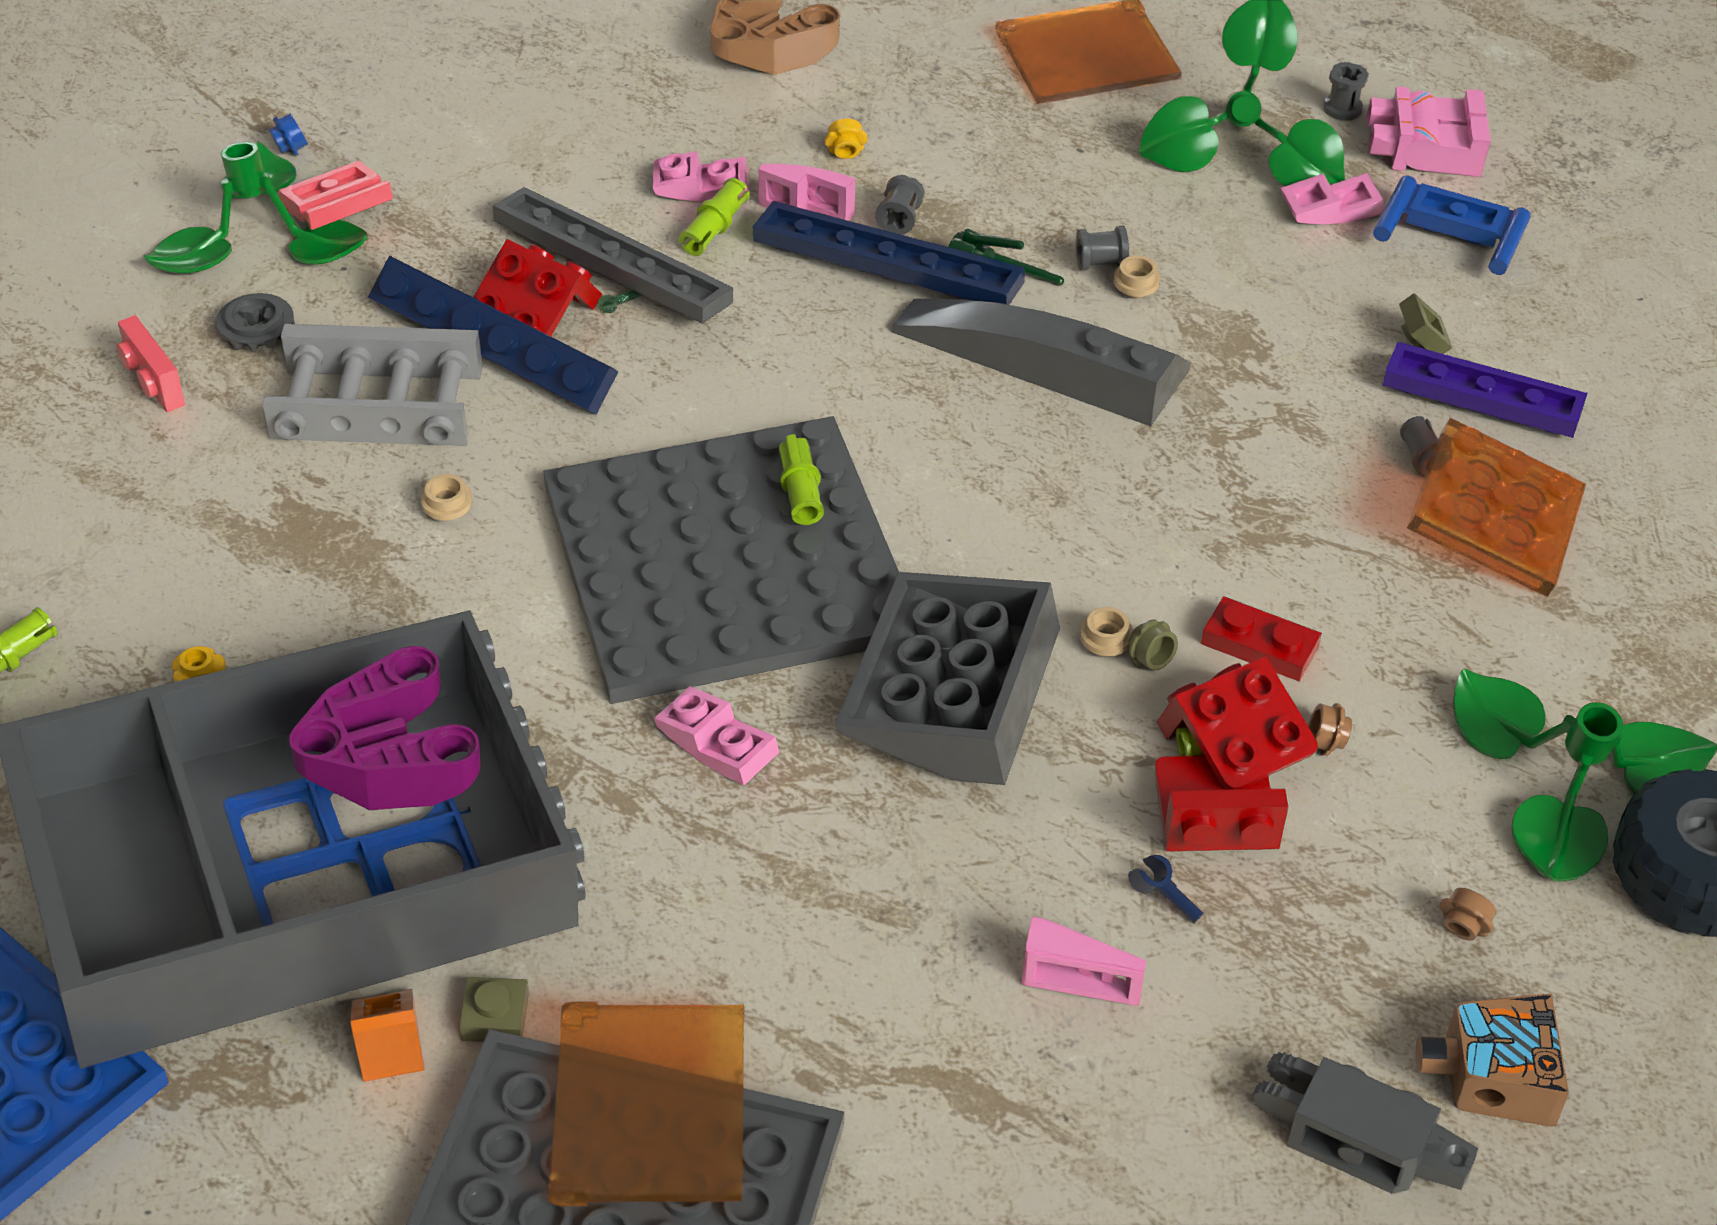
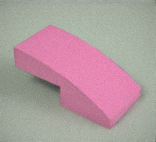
[758,164,855,221]
[1281,173,1384,224]

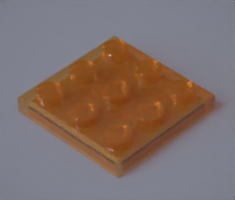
[1407,417,1586,597]

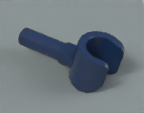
[1128,855,1204,924]

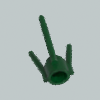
[948,228,1064,285]

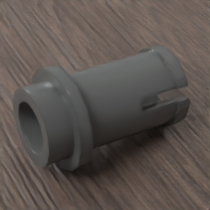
[1400,416,1451,477]

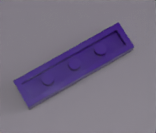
[1382,342,1588,438]

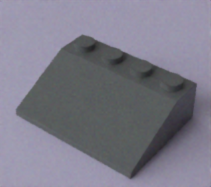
[835,572,1060,785]

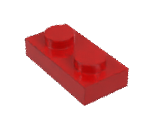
[1201,596,1322,682]

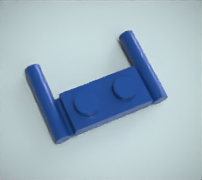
[1373,175,1531,275]

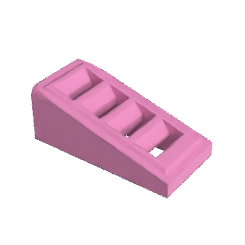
[1022,916,1146,1006]

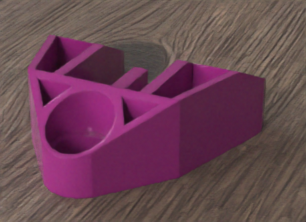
[289,646,481,810]

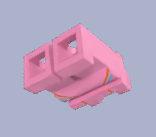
[1366,87,1491,177]

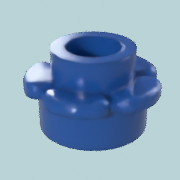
[269,113,308,156]

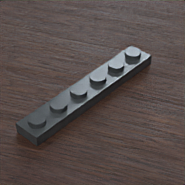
[493,187,733,324]

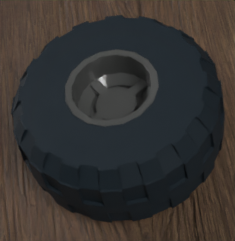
[1613,769,1717,937]

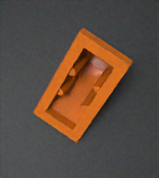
[351,989,425,1082]

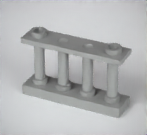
[262,324,483,446]

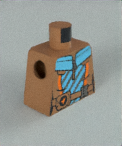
[1415,994,1569,1127]

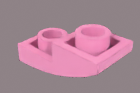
[653,151,749,202]
[654,686,779,786]

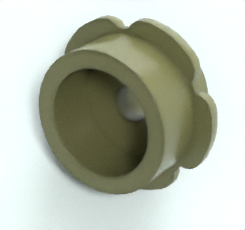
[1129,619,1178,670]

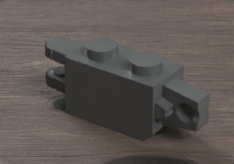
[1252,1052,1478,1194]

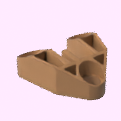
[710,0,840,75]

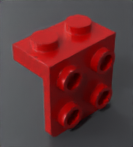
[473,239,602,336]
[1156,656,1318,790]
[1154,756,1289,852]

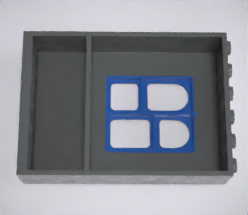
[0,610,586,1069]

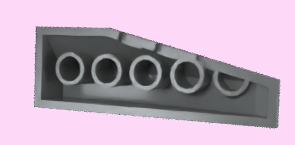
[892,298,1191,427]

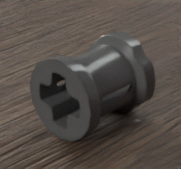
[1324,62,1369,121]
[875,175,925,235]
[1076,225,1129,271]

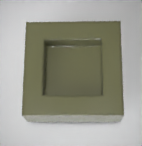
[1399,293,1453,354]
[459,977,529,1042]

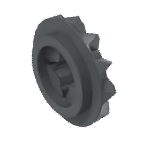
[216,293,295,352]

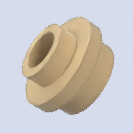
[1114,255,1161,298]
[421,474,473,521]
[1080,607,1133,656]

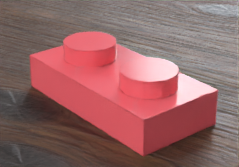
[116,315,185,413]

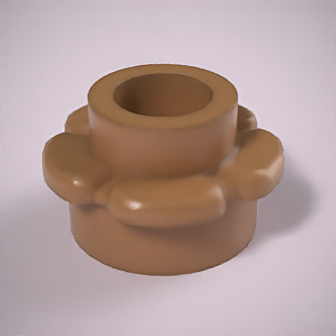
[1308,703,1352,756]
[1439,888,1497,941]

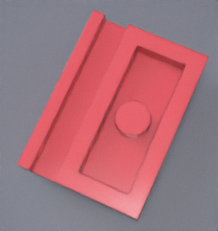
[278,161,393,230]

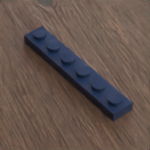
[752,201,1025,305]
[368,255,619,415]

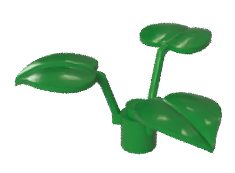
[1139,0,1345,186]
[144,141,368,273]
[1453,668,1717,882]

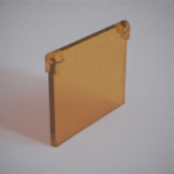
[996,0,1182,104]
[548,1001,744,1206]

